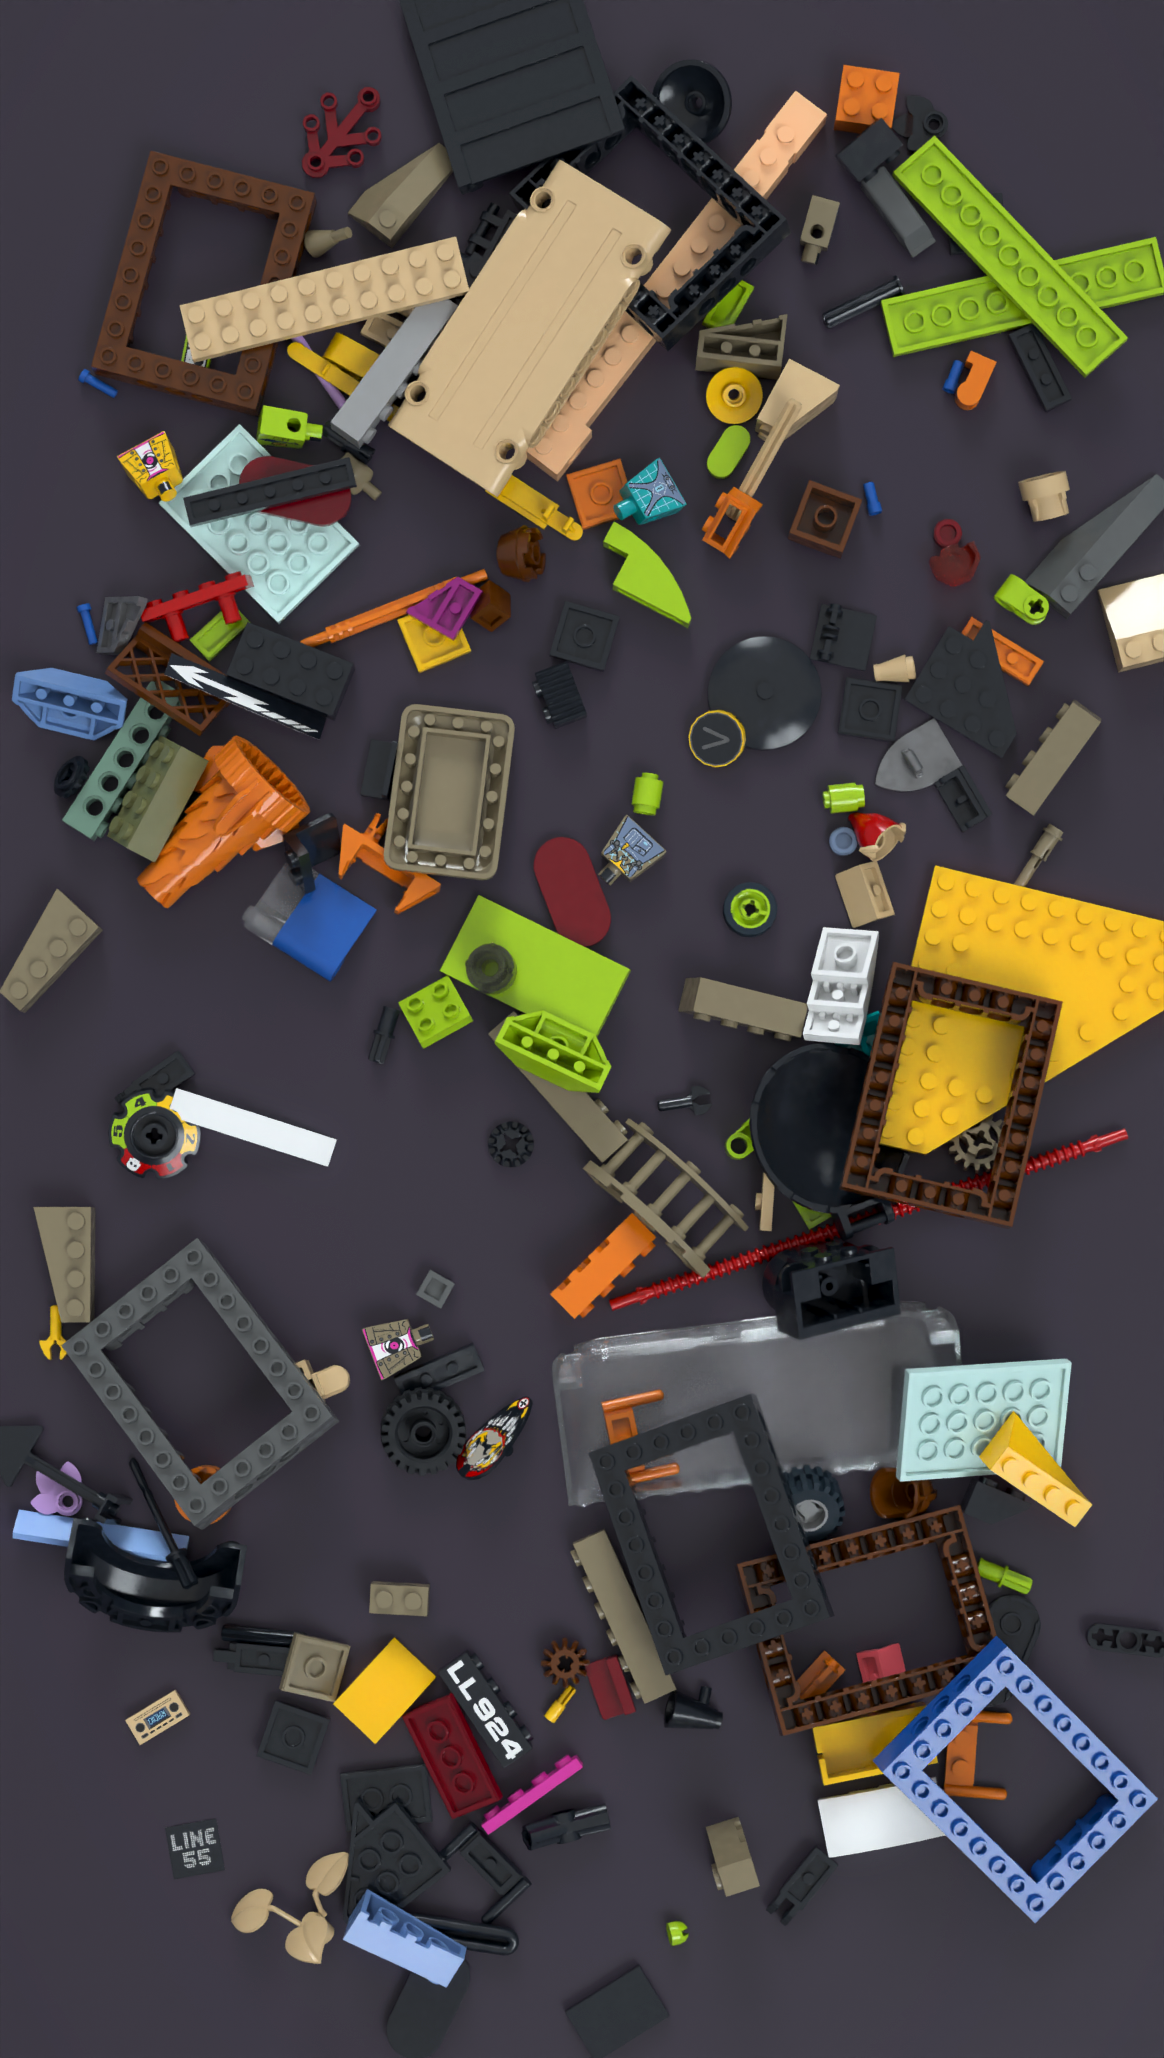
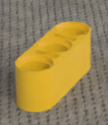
[322,332,380,381]

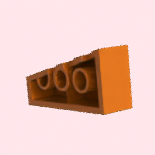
[550,1213,656,1319]

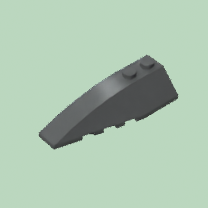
[1025,474,1164,620]

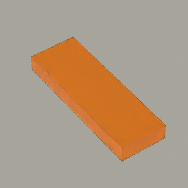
[962,617,1044,686]

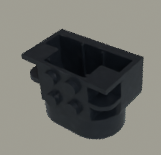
[762,1240,901,1341]

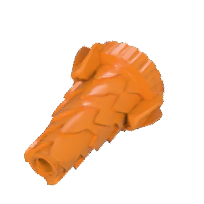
[137,736,310,908]

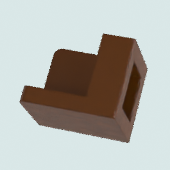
[470,580,511,632]

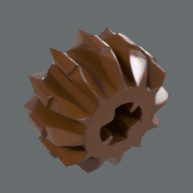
[541,1637,590,1688]

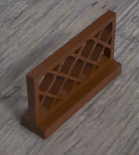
[105,622,231,736]

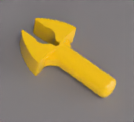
[39,1305,68,1360]

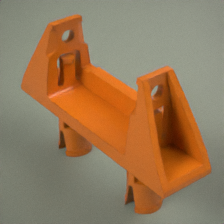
[338,813,441,915]

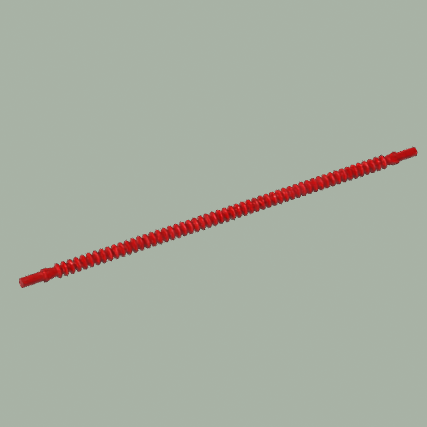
[609,1128,1128,1311]

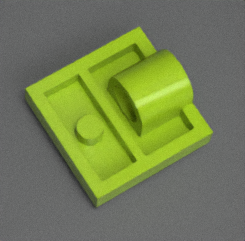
[398,975,473,1049]

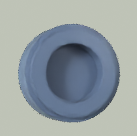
[829,827,858,856]

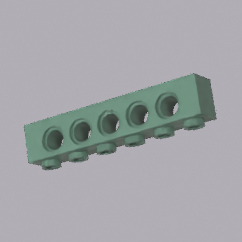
[62,681,186,842]

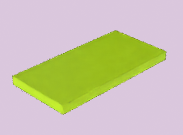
[440,895,631,1037]

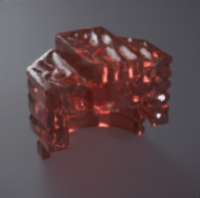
[929,541,981,587]

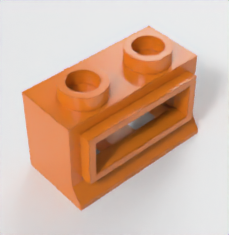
[702,487,763,558]

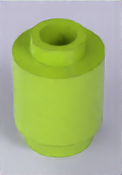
[631,773,663,816]
[822,782,865,814]

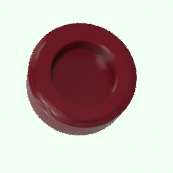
[933,519,962,549]

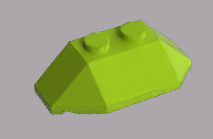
[494,1010,611,1093]

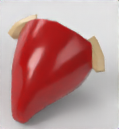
[848,812,906,862]

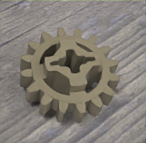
[947,1114,1003,1174]

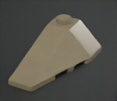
[348,143,453,248]

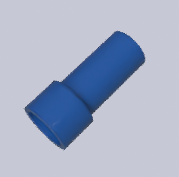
[943,360,965,394]
[863,482,883,516]

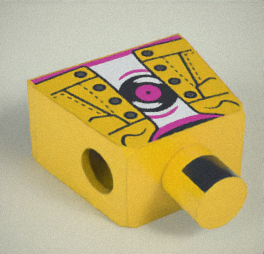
[117,431,183,502]

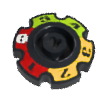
[108,1087,201,1179]

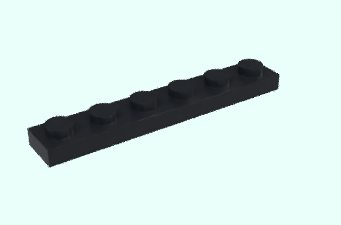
[183,457,357,527]

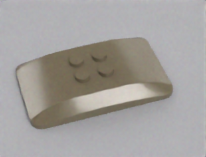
[384,704,515,880]

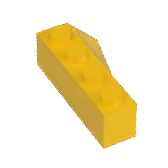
[979,1411,1093,1527]

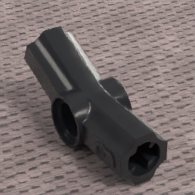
[521,1803,611,1851]

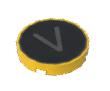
[689,710,746,767]

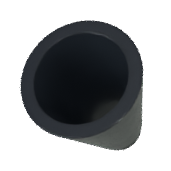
[664,1686,723,1729]

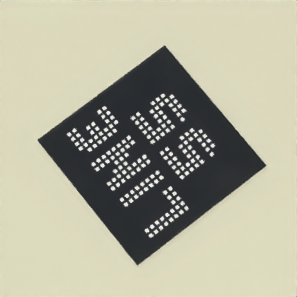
[165,1819,225,1879]

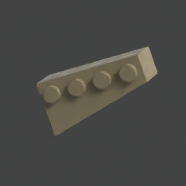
[1005,699,1102,816]
[0,889,103,1013]
[678,977,808,1042]
[33,1207,95,1322]

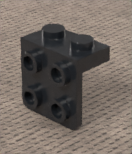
[282,813,341,894]

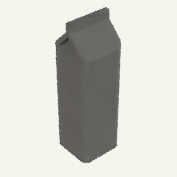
[860,166,936,258]

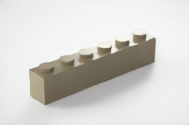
[488,1011,628,1163]
[570,1528,676,1704]

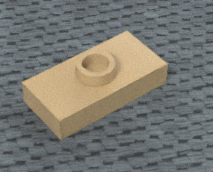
[755,1173,774,1231]

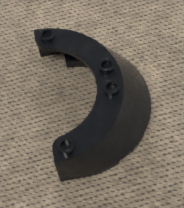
[64,1518,247,1633]

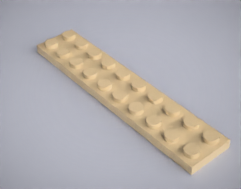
[180,237,469,363]

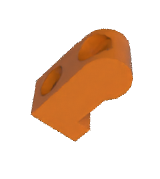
[955,351,997,410]

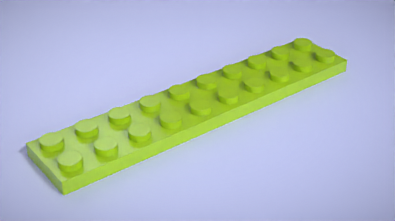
[892,135,1128,378]
[880,237,1164,357]

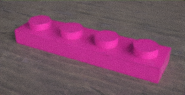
[481,1754,583,1835]

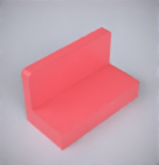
[856,1643,906,1708]

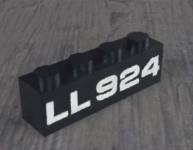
[438,1650,534,1768]

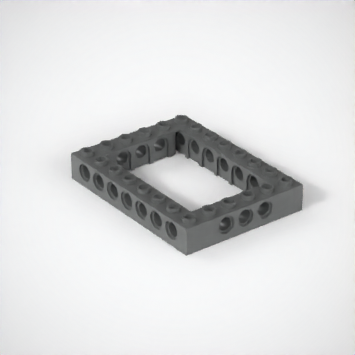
[61,1238,339,1530]

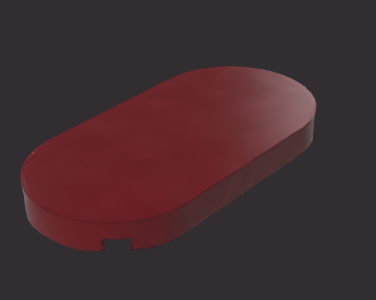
[239,456,352,527]
[534,837,611,947]

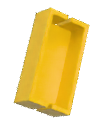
[812,1701,938,1785]

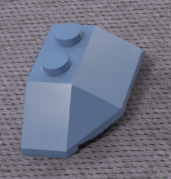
[12,668,128,740]

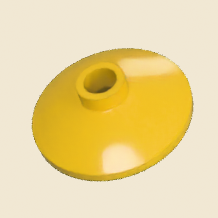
[706,367,763,424]

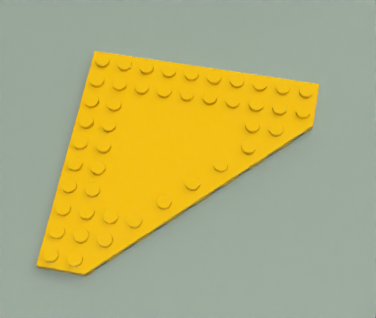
[880,865,1164,1155]

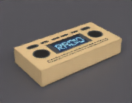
[125,1690,190,1745]

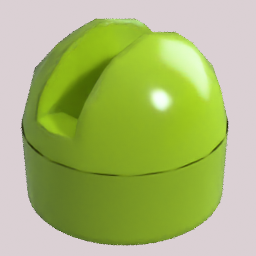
[666,1921,689,1946]

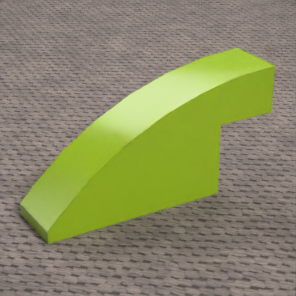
[603,522,691,628]

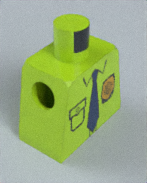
[256,405,323,449]

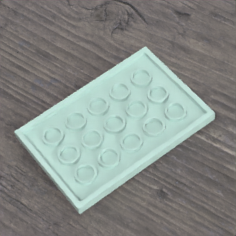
[159,424,359,624]
[896,1359,1072,1482]

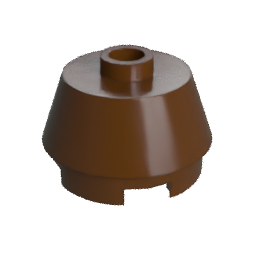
[496,525,546,582]

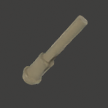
[1013,824,1063,887]

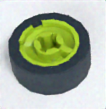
[723,882,777,937]

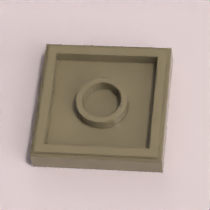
[279,1632,351,1702]

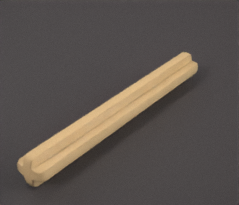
[726,398,802,521]

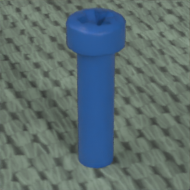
[78,369,118,398]
[76,603,98,645]

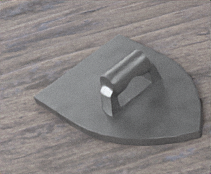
[875,718,962,792]

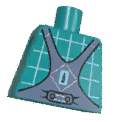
[613,458,687,525]

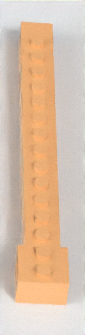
[514,91,827,482]

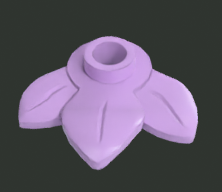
[31,1461,83,1516]

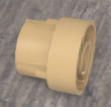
[1018,471,1070,522]

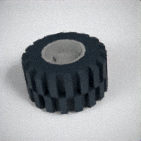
[784,1465,845,1545]

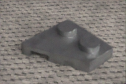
[96,596,148,655]

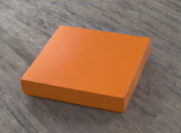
[566,459,631,530]

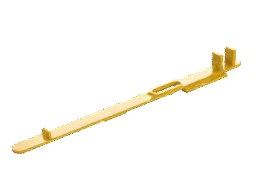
[287,342,583,541]

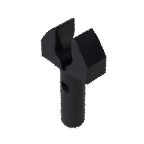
[657,1086,712,1116]

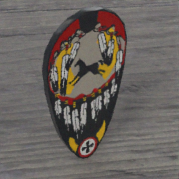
[456,1396,533,1480]

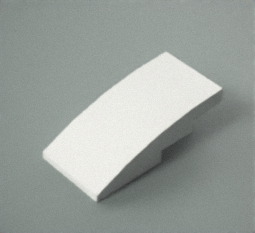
[803,927,879,1045]
[817,1777,945,1858]

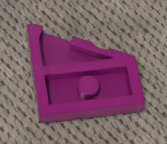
[406,577,483,641]

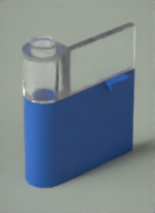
[242,861,377,982]

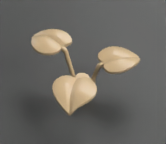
[231,1852,349,1964]

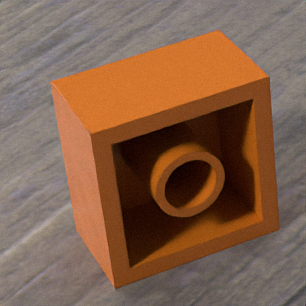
[833,65,900,134]

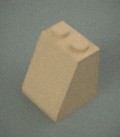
[755,359,840,441]

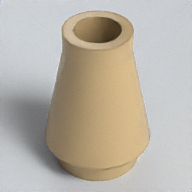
[874,654,916,682]

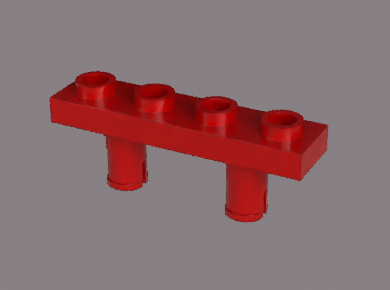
[141,571,254,642]

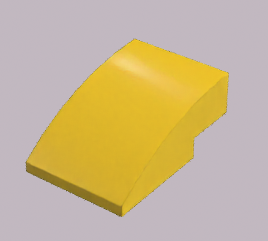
[333,1637,436,1744]

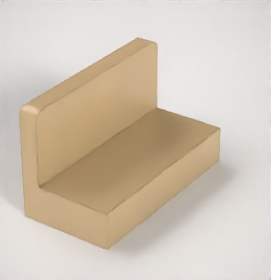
[835,861,895,928]

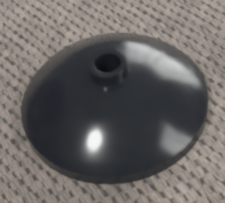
[652,59,732,144]

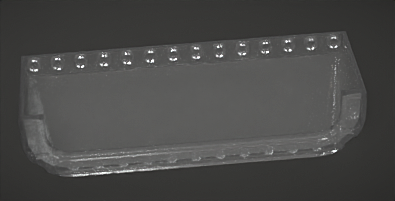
[552,1301,962,1507]

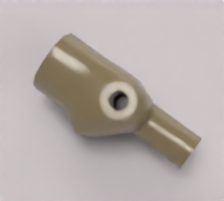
[341,452,382,501]

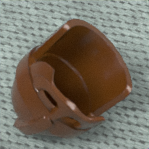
[870,1467,937,1519]

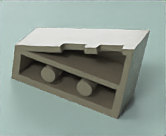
[695,314,787,380]
[706,1817,760,1897]

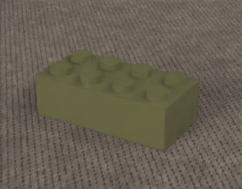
[107,735,209,862]

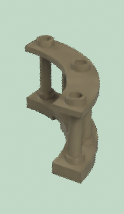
[583,1118,749,1278]

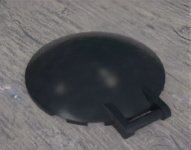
[749,1043,910,1241]

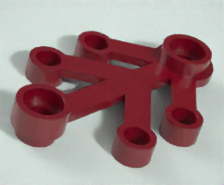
[302,87,382,178]

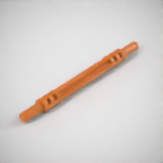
[300,569,488,648]

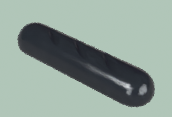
[411,1913,519,1956]

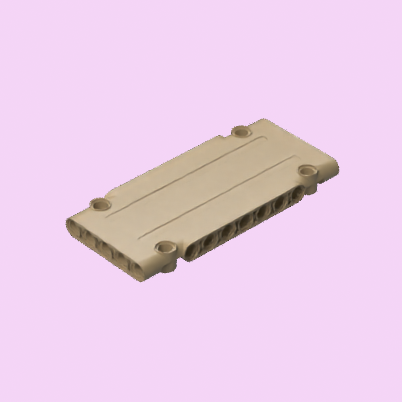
[388,160,671,497]

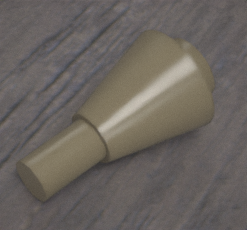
[304,227,352,258]

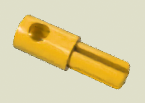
[544,1685,576,1723]

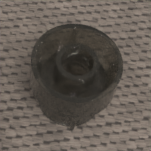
[465,943,517,995]

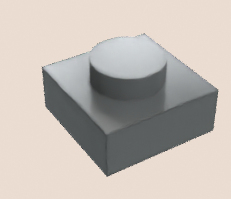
[416,1270,455,1309]

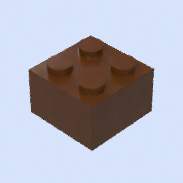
[788,480,862,559]

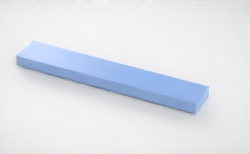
[13,1510,189,1563]

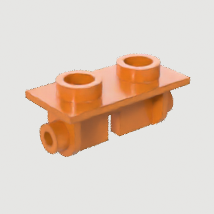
[796,1650,845,1700]

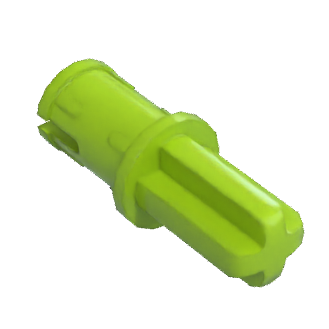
[977,1558,1033,1594]

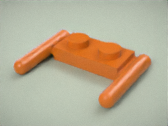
[601,1389,680,1483]
[943,1711,1013,1800]

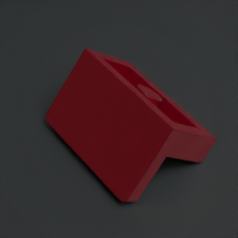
[585,1654,636,1720]

